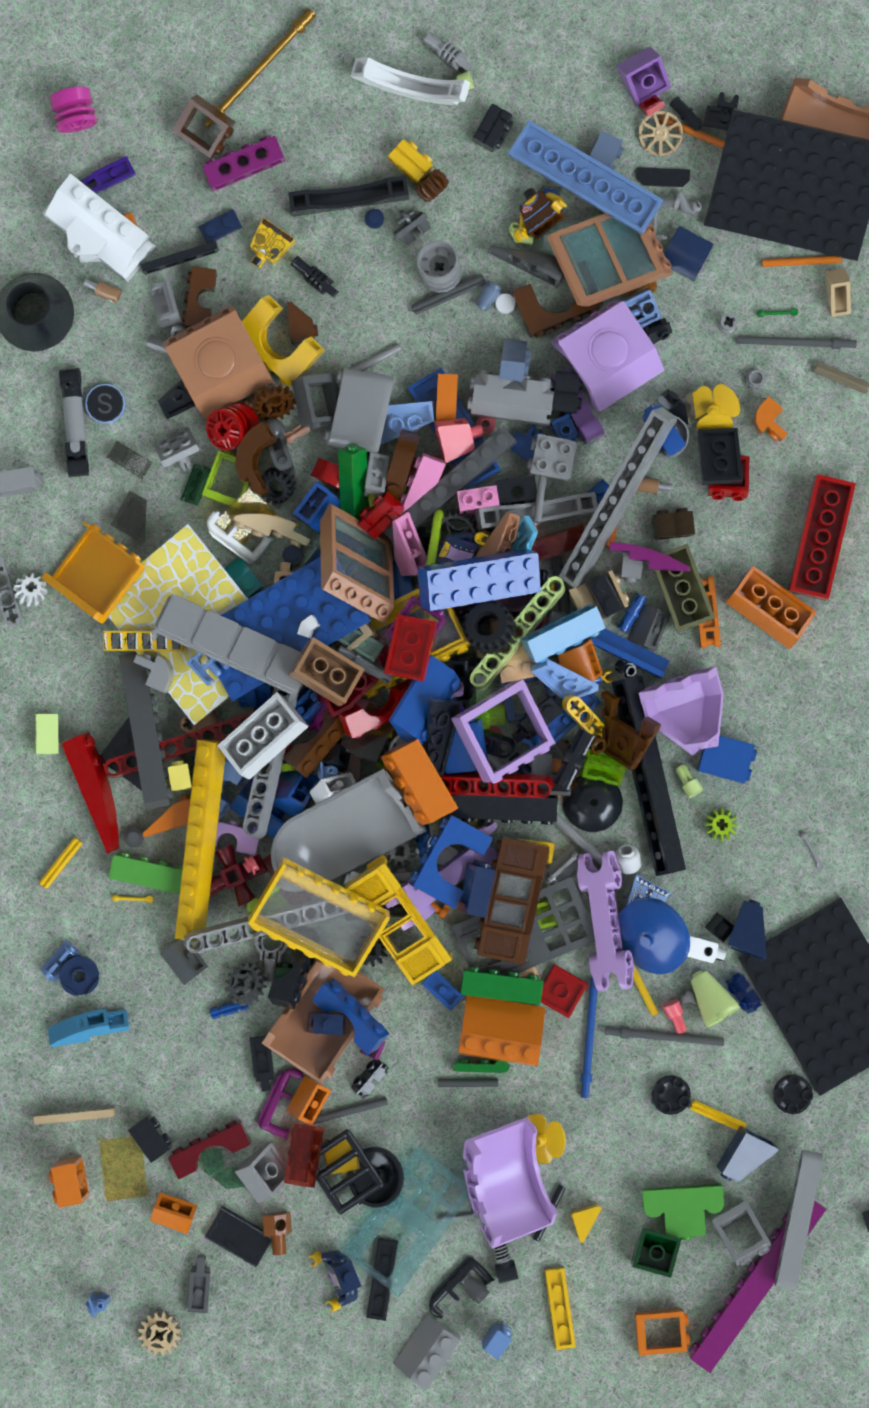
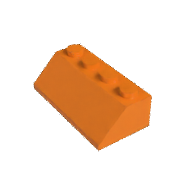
[725,566,817,649]
[381,739,458,825]

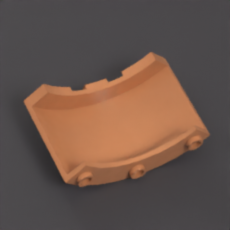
[780,78,869,139]
[262,960,384,1084]

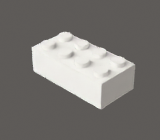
[217,692,309,780]

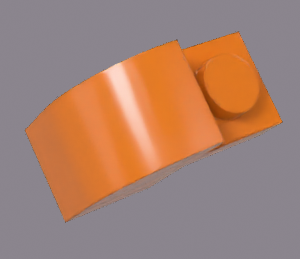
[754,396,788,442]

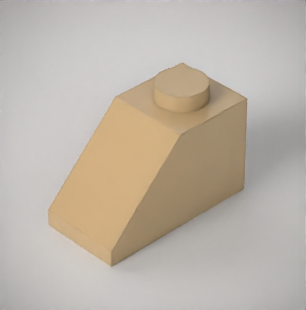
[825,268,851,317]

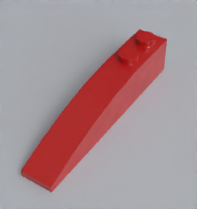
[61,732,119,854]

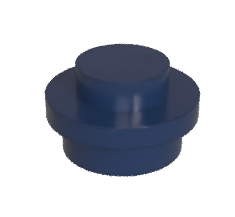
[365,209,384,229]
[282,546,302,565]

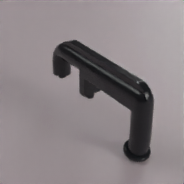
[429,1257,495,1319]

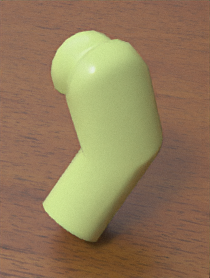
[509,222,534,246]

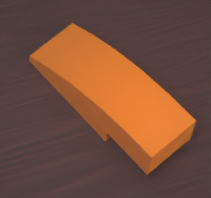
[435,374,458,436]

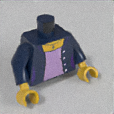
[436,532,488,564]
[308,1250,361,1313]

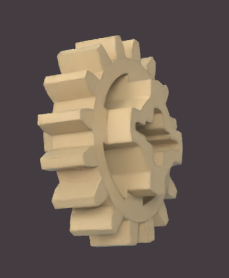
[138,1311,182,1356]

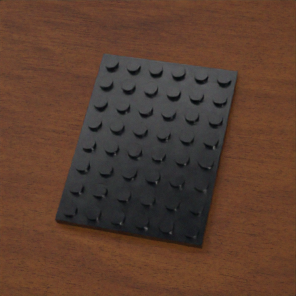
[704,108,869,261]
[738,898,869,1096]

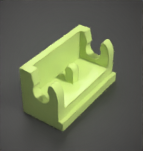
[35,714,59,754]

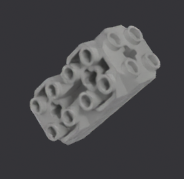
[467,370,555,426]

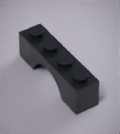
[267,926,320,1009]

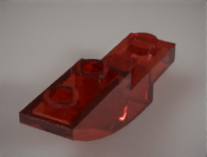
[531,524,585,561]

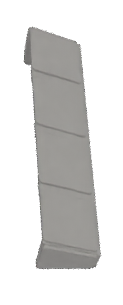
[152,595,303,703]

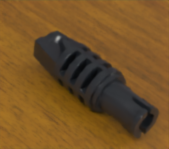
[290,256,339,298]

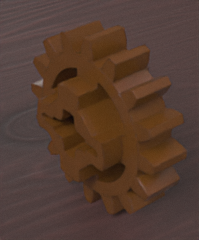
[252,384,296,420]

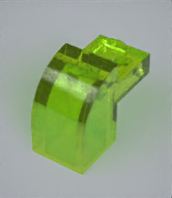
[475,701,505,729]

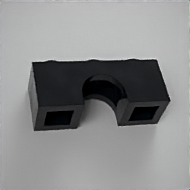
[448,655,477,710]

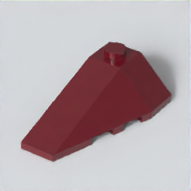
[314,648,388,718]

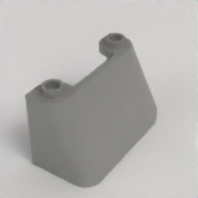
[323,368,394,456]

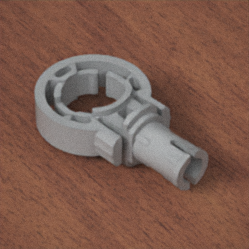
[255,934,289,982]

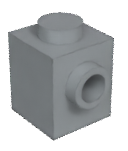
[620,553,643,583]

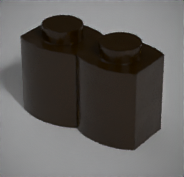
[652,508,695,540]

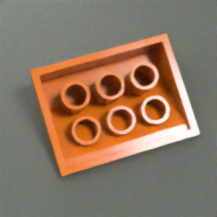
[457,995,546,1067]

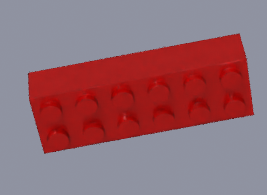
[787,474,856,601]

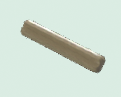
[814,362,869,394]

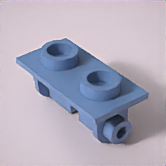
[318,762,342,781]
[40,940,81,983]
[86,1291,111,1318]

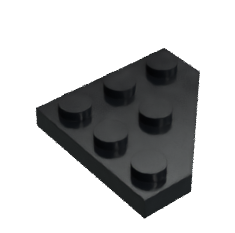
[100,717,142,791]

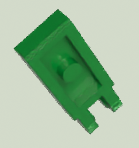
[454,1059,510,1073]

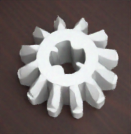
[13,572,48,607]

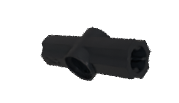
[553,729,595,790]

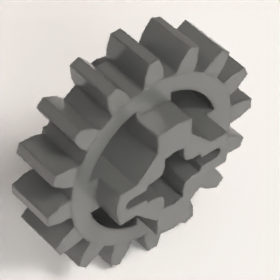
[225,962,267,1006]

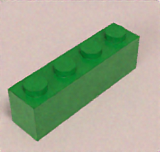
[460,966,544,1005]

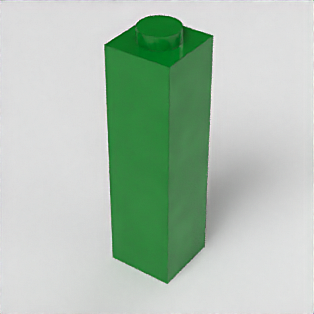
[338,443,369,519]

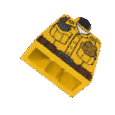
[250,218,295,269]

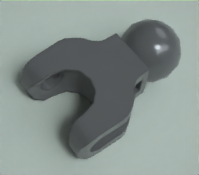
[264,418,296,476]

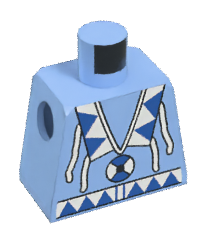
[625,875,670,905]

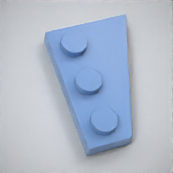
[380,401,436,446]
[531,659,599,700]

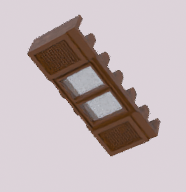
[474,835,550,965]

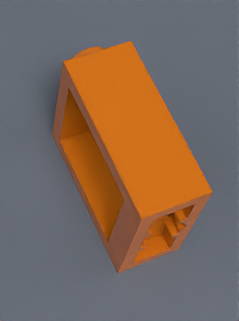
[635,1308,690,1356]

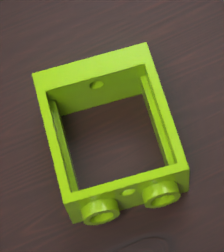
[202,450,250,511]

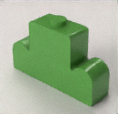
[641,1183,724,1240]

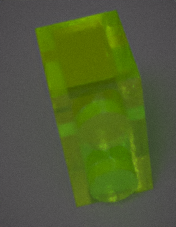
[581,751,626,786]

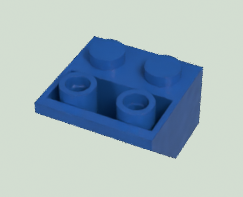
[293,481,341,535]
[273,770,319,817]

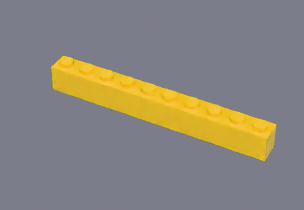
[175,740,226,942]

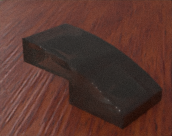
[106,441,152,479]

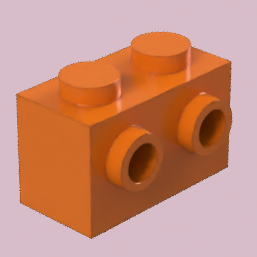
[286,1075,332,1125]
[150,1192,197,1234]

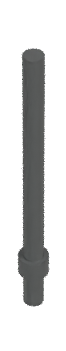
[737,336,857,349]
[605,1026,724,1046]

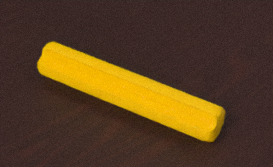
[39,837,82,888]
[690,1100,747,1130]

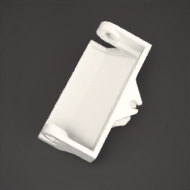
[42,174,155,282]

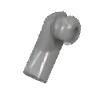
[674,192,702,215]

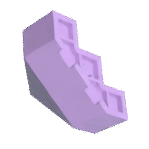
[639,667,724,755]

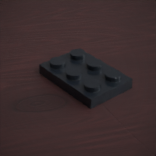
[697,428,743,485]

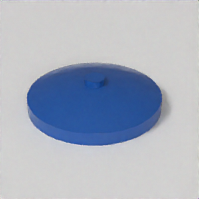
[618,897,690,974]

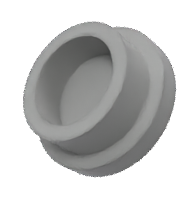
[746,369,766,389]

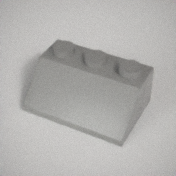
[394,1313,460,1391]

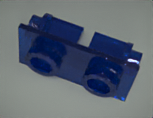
[725,972,762,1014]

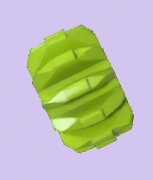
[704,808,738,842]

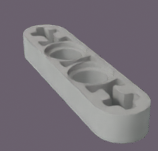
[0,555,23,627]

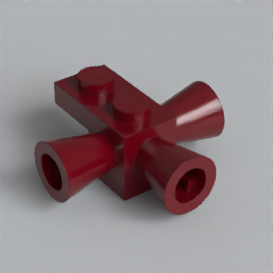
[210,844,268,907]

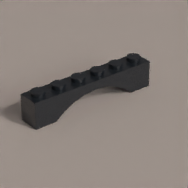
[288,175,409,217]

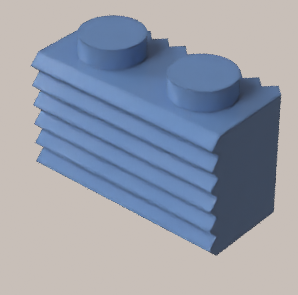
[482,1322,512,1359]

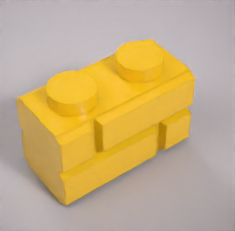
[388,139,433,185]

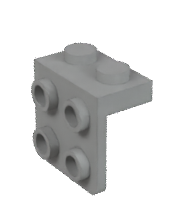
[527,434,577,480]

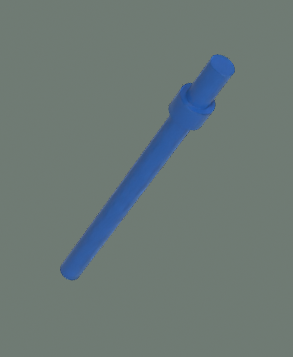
[580,978,598,1098]

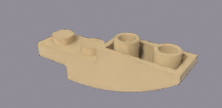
[229,513,310,548]

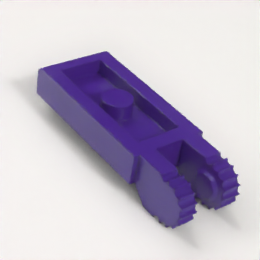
[80,156,136,194]

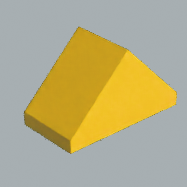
[571,1203,602,1243]

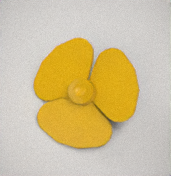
[692,384,741,430]
[526,1114,566,1164]

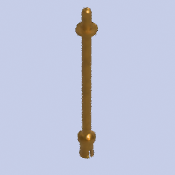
[204,8,316,127]

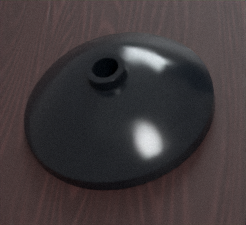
[563,773,623,832]
[348,1147,404,1208]

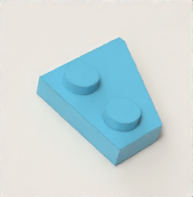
[511,516,538,551]

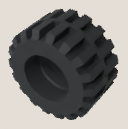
[462,600,516,654]

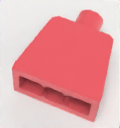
[434,418,483,462]

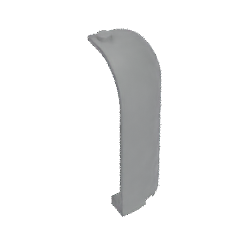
[271,769,427,892]

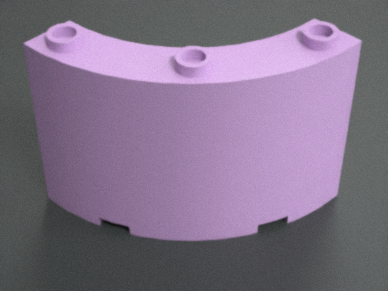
[463,1117,557,1249]

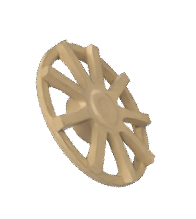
[639,111,683,156]

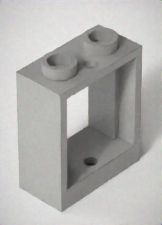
[0,466,44,498]
[711,1201,772,1266]

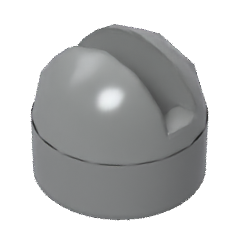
[680,990,697,1005]

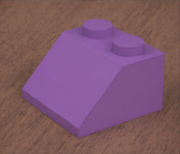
[616,46,671,107]

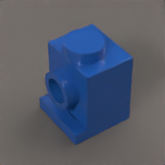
[550,414,579,442]

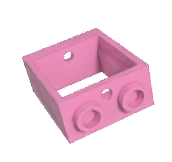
[456,485,500,516]

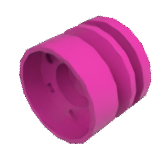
[49,87,98,133]

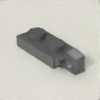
[187,1255,211,1313]

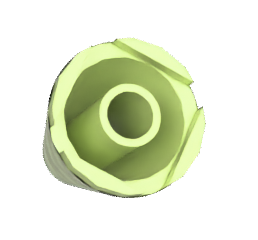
[691,970,741,1027]

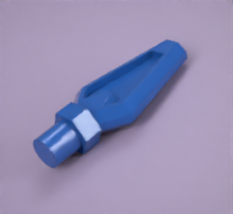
[415,824,431,857]

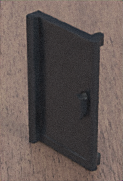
[205,1206,272,1268]

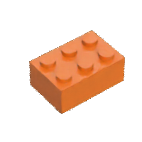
[49,1156,89,1208]

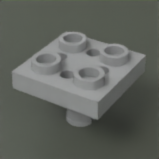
[154,428,200,471]

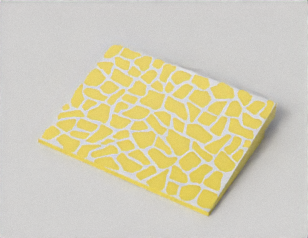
[108,524,248,725]

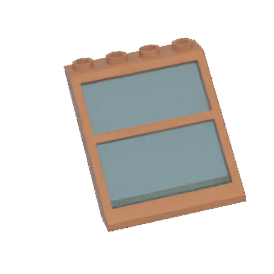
[546,213,673,306]
[320,503,394,624]

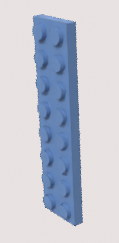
[508,120,664,235]

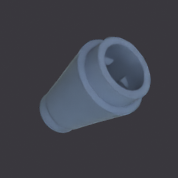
[476,280,502,311]

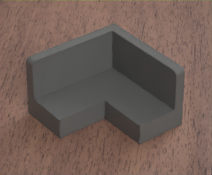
[531,754,571,796]

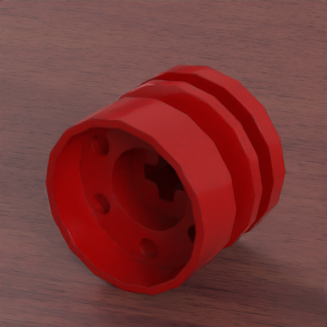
[206,403,259,450]

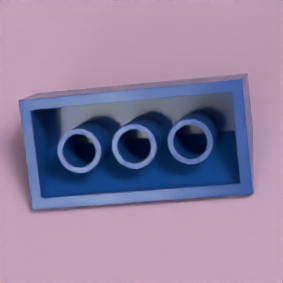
[389,655,461,745]

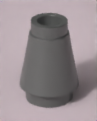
[460,1274,490,1304]

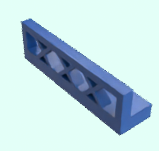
[592,629,669,679]

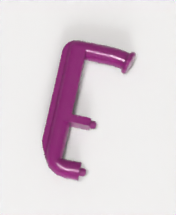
[258,1068,304,1140]

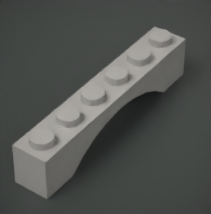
[475,492,598,532]

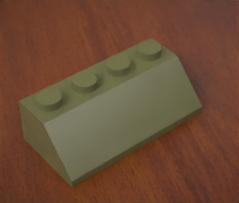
[653,543,715,634]

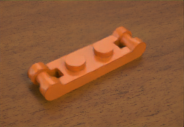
[698,576,721,648]

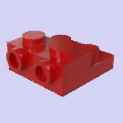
[708,456,750,501]

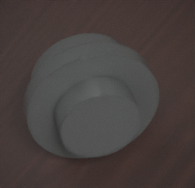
[124,827,144,847]

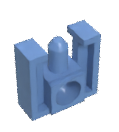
[620,288,662,327]
[186,652,230,686]

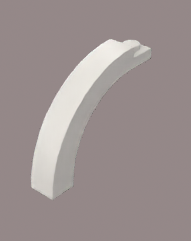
[350,57,470,105]

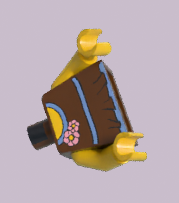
[513,188,567,243]

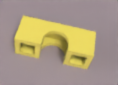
[168,760,192,792]

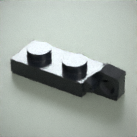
[512,696,563,743]
[250,1035,274,1092]

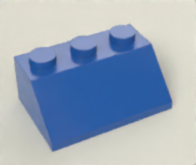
[230,776,293,838]

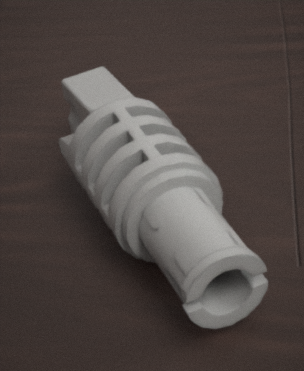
[423,32,472,72]

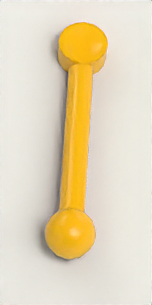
[112,894,154,903]

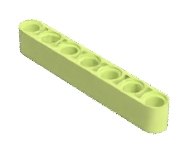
[470,576,565,690]

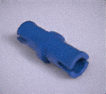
[617,593,647,633]

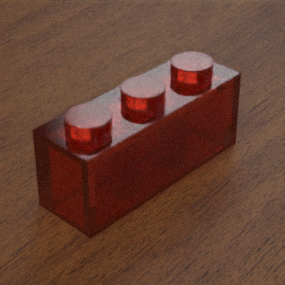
[284,1123,325,1188]

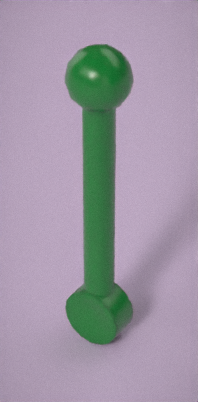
[757,308,798,317]

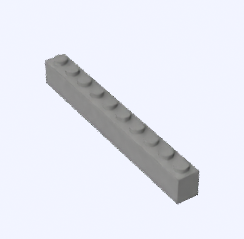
[559,407,678,588]

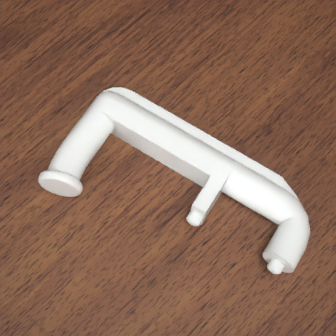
[207,511,273,564]

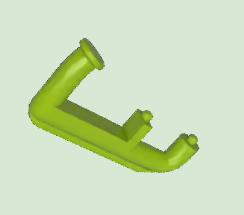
[426,509,444,566]

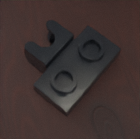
[703,92,739,131]

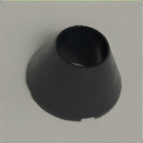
[0,273,74,352]

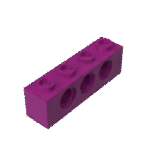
[202,135,285,192]

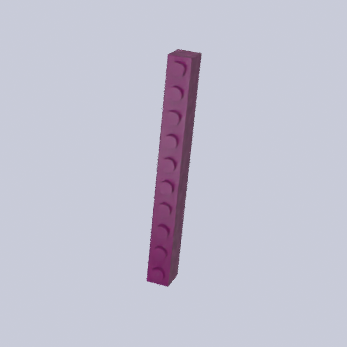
[689,1200,827,1373]

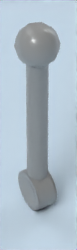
[800,832,824,870]
[439,1212,480,1223]

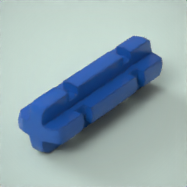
[210,1002,249,1019]

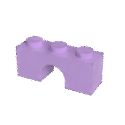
[215,818,260,856]

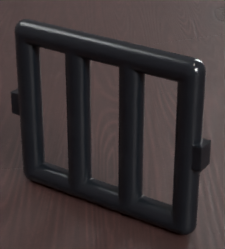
[304,1129,384,1214]

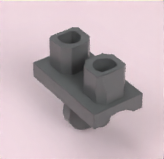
[393,210,431,245]

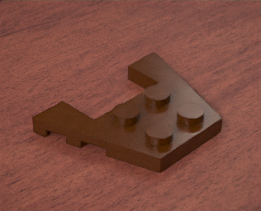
[601,690,661,770]

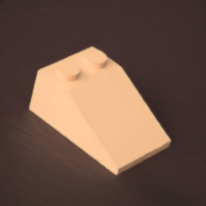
[491,614,536,683]

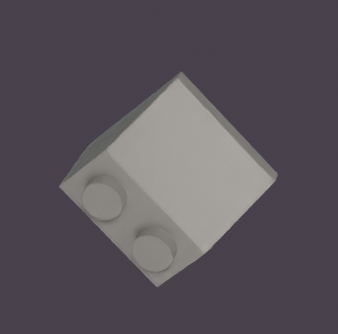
[235,1142,294,1203]

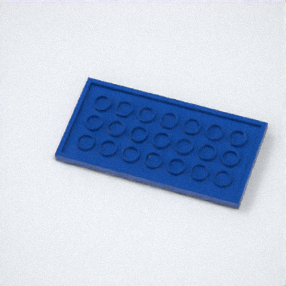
[207,557,371,701]

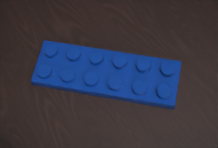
[407,368,501,490]

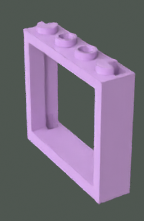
[451,679,555,784]

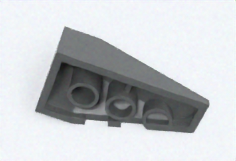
[487,246,564,288]

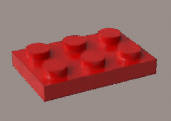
[384,614,437,682]

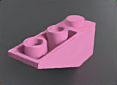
[399,453,446,512]

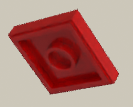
[541,964,588,1018]

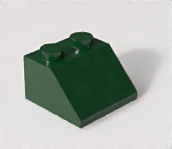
[631,1228,682,1278]

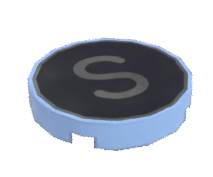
[85,384,126,424]

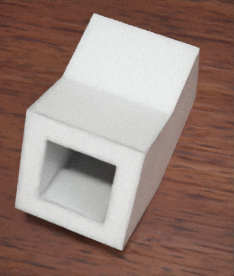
[297,615,321,638]

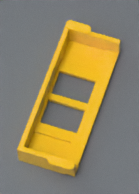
[345,855,453,986]

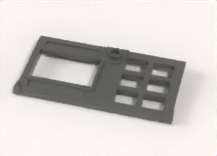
[452,876,595,975]

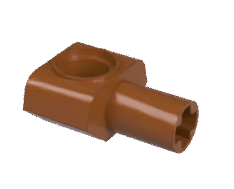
[262,1211,292,1255]

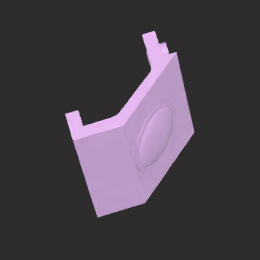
[551,300,664,412]

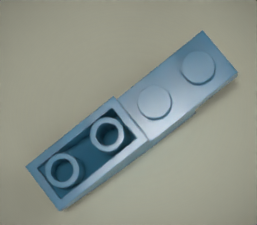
[48,1008,130,1047]

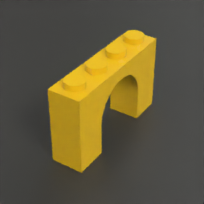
[242,295,325,387]

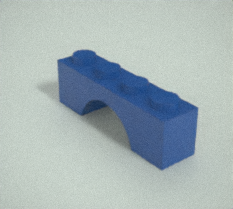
[312,978,390,1055]

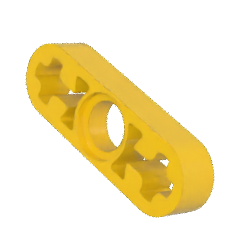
[562,694,605,737]

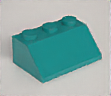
[224,557,264,599]

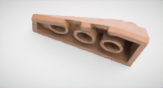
[474,511,520,558]

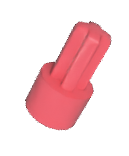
[662,999,687,1034]

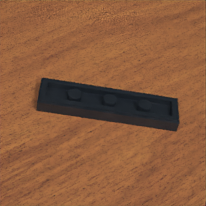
[140,241,219,275]
[366,1238,398,1321]

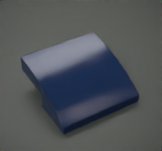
[664,226,714,281]

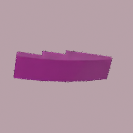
[610,542,691,572]

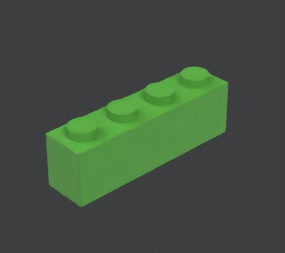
[108,852,183,894]

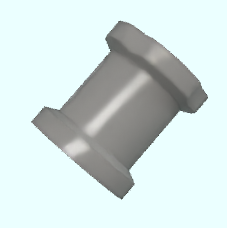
[718,313,738,334]

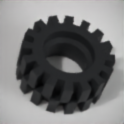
[261,467,296,505]

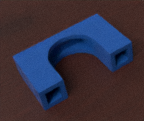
[410,814,493,909]

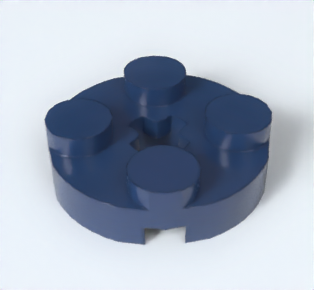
[59,955,99,996]

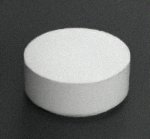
[496,294,515,314]

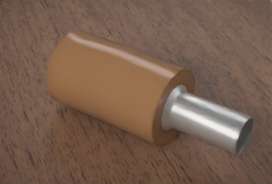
[83,279,122,304]
[636,477,672,494]

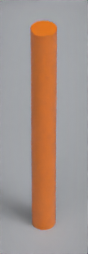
[659,115,725,149]
[762,256,841,267]

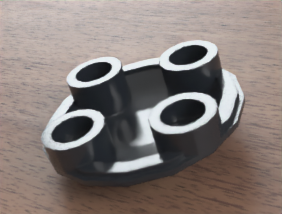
[773,1074,813,1115]
[651,1075,691,1115]

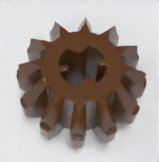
[415,169,449,202]

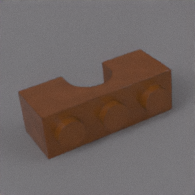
[182,266,217,328]

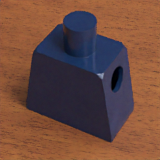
[307,1012,346,1035]

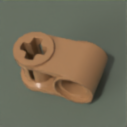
[180,710,220,734]

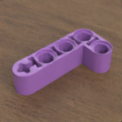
[551,368,604,445]

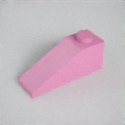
[393,512,427,576]

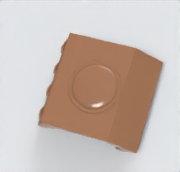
[163,305,273,419]

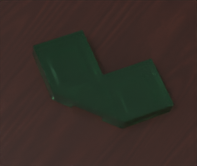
[202,1149,246,1189]

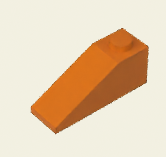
[142,795,191,837]

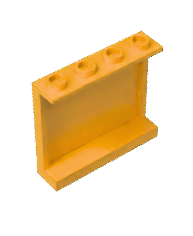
[41,521,145,624]

